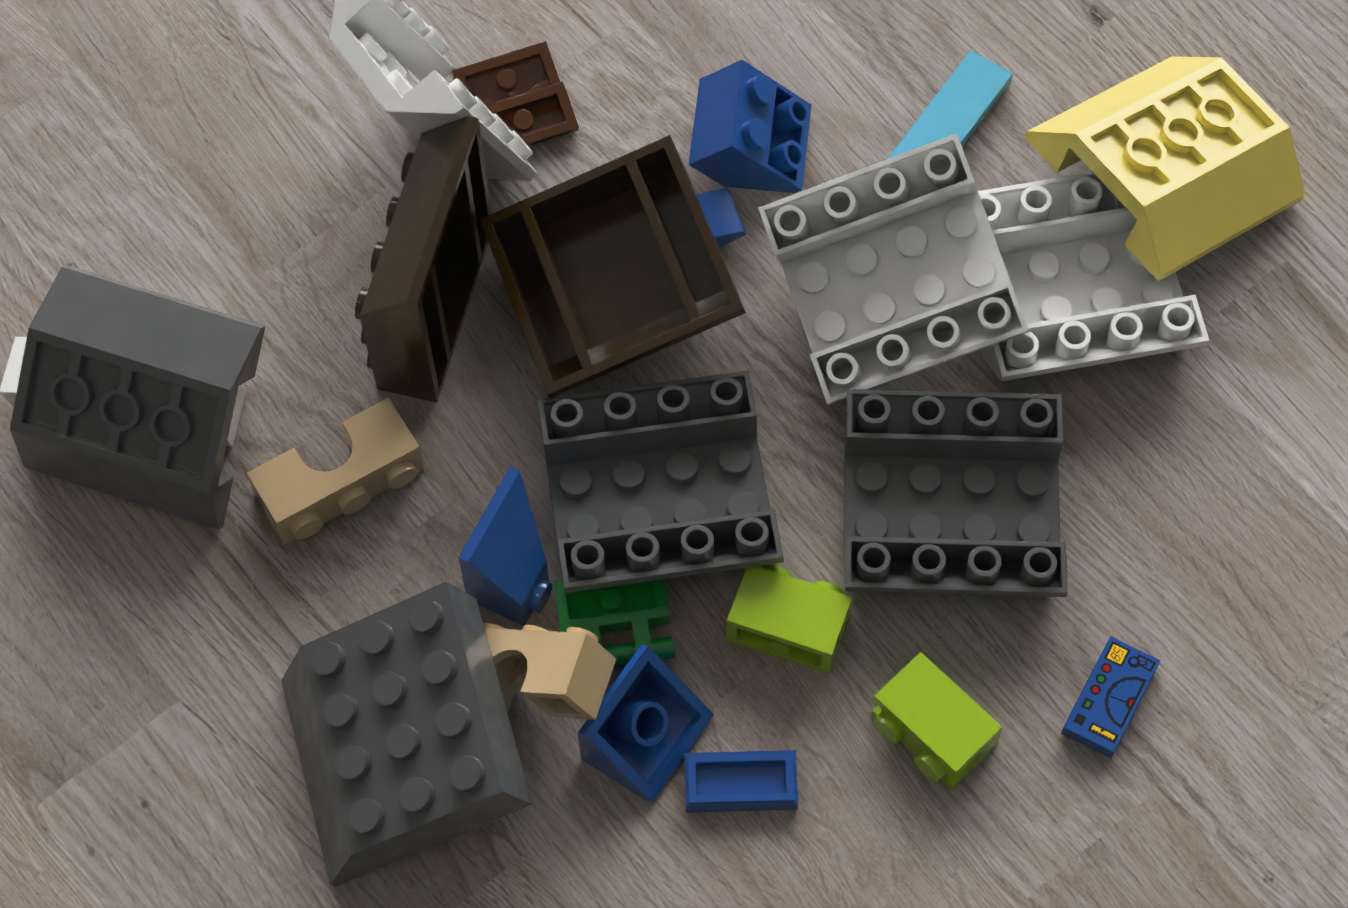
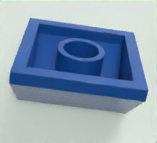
[578,644,714,802]

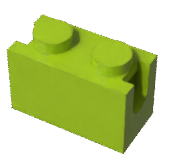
[726,564,853,675]
[871,652,1002,790]

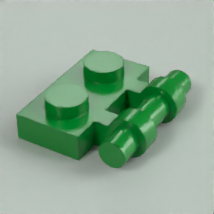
[554,579,675,667]

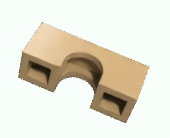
[247,398,424,545]
[483,623,616,720]

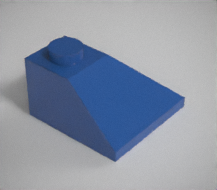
[458,467,553,626]

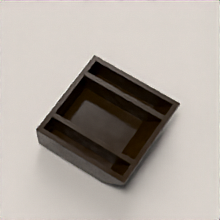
[355,116,492,403]
[480,135,746,399]

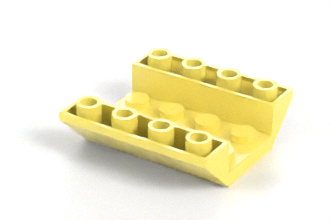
[1024,57,1305,282]

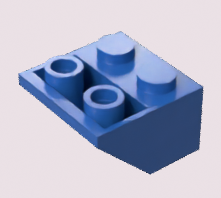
[688,59,811,193]

